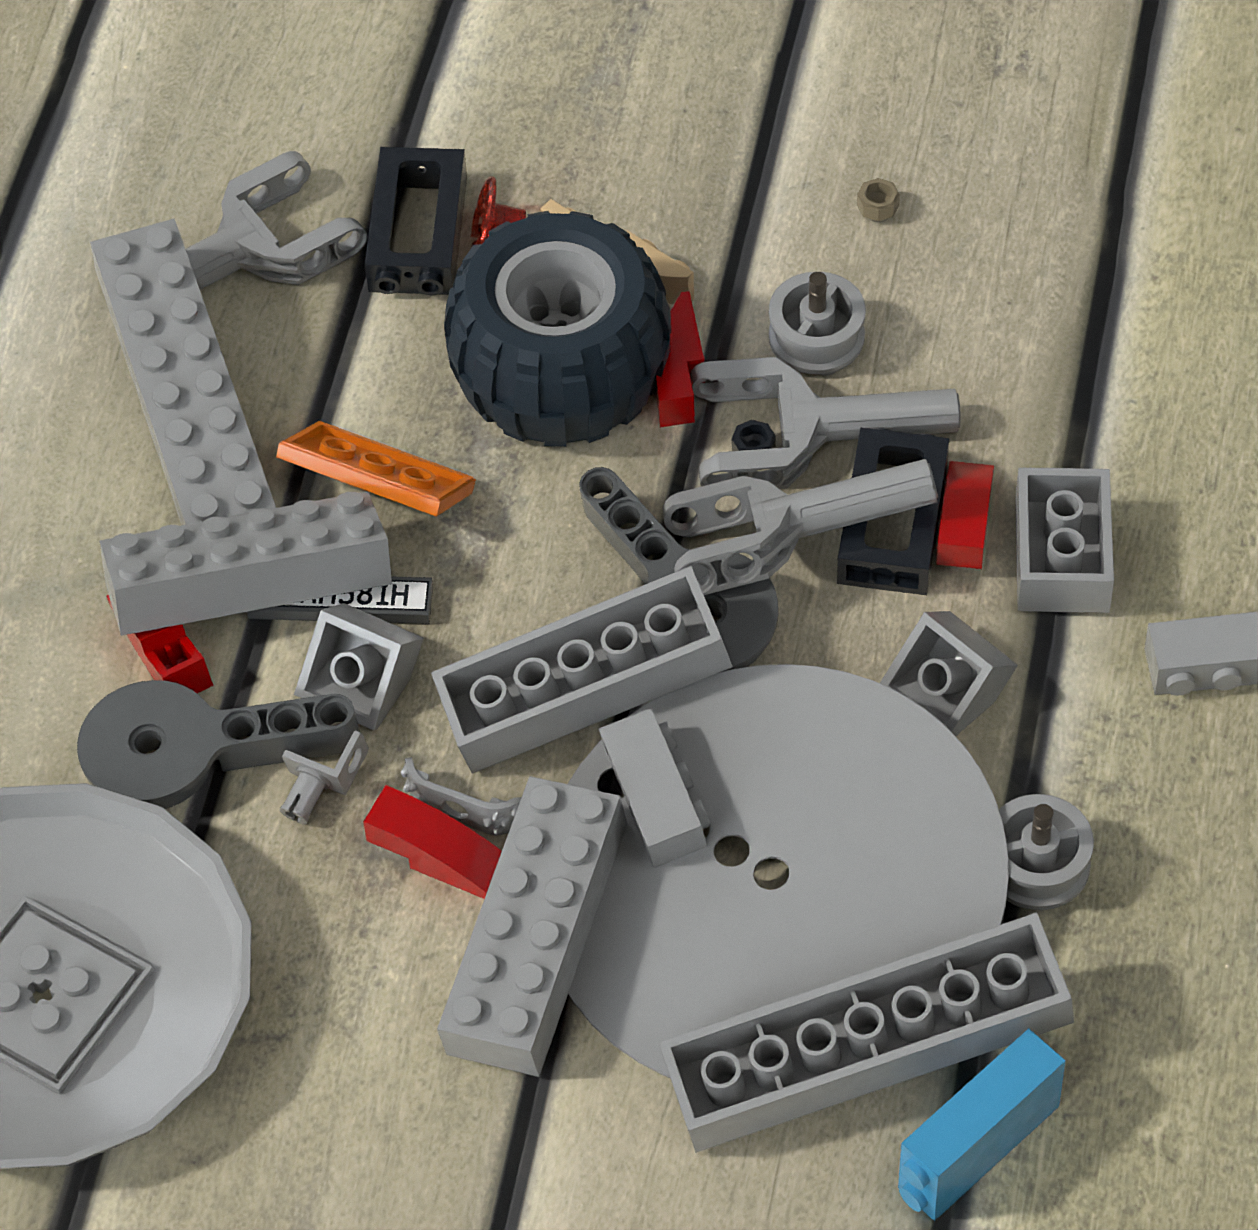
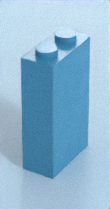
[898,1028,1066,1221]

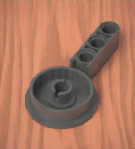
[579,467,779,673]
[77,680,360,809]

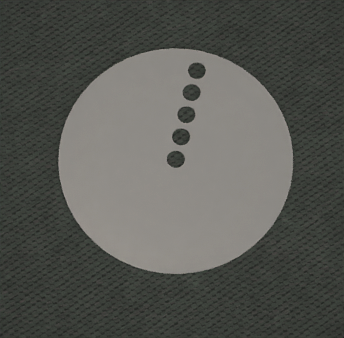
[568,664,1009,1078]

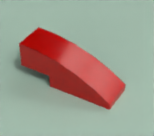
[656,291,705,428]
[936,461,994,569]
[106,595,214,694]
[363,785,502,899]

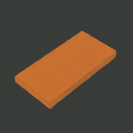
[276,421,476,517]

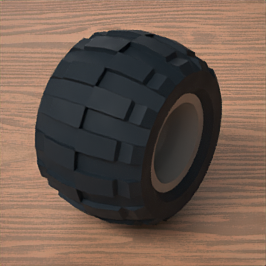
[444,211,671,447]

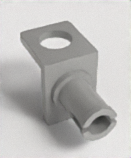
[280,730,369,824]

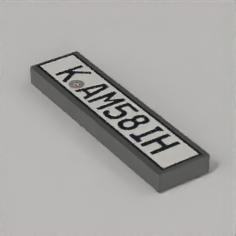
[247,576,433,624]

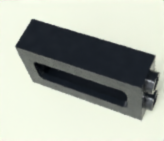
[365,147,467,296]
[837,427,950,596]

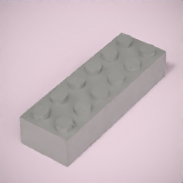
[99,491,392,636]
[431,566,733,774]
[437,776,627,1077]

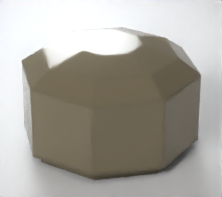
[857,178,900,221]

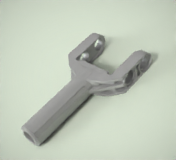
[186,151,368,290]
[690,357,961,489]
[663,459,938,595]

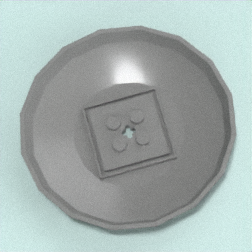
[0,783,251,1169]

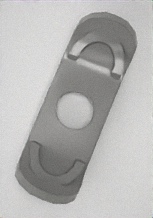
[401,757,522,836]

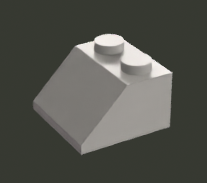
[294,603,424,730]
[880,611,1018,736]

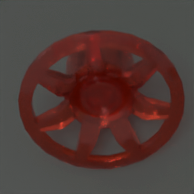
[470,176,526,249]

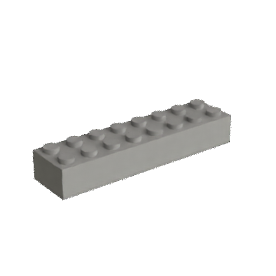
[90,218,276,525]
[658,912,1074,1153]

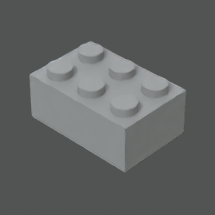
[1015,468,1114,613]

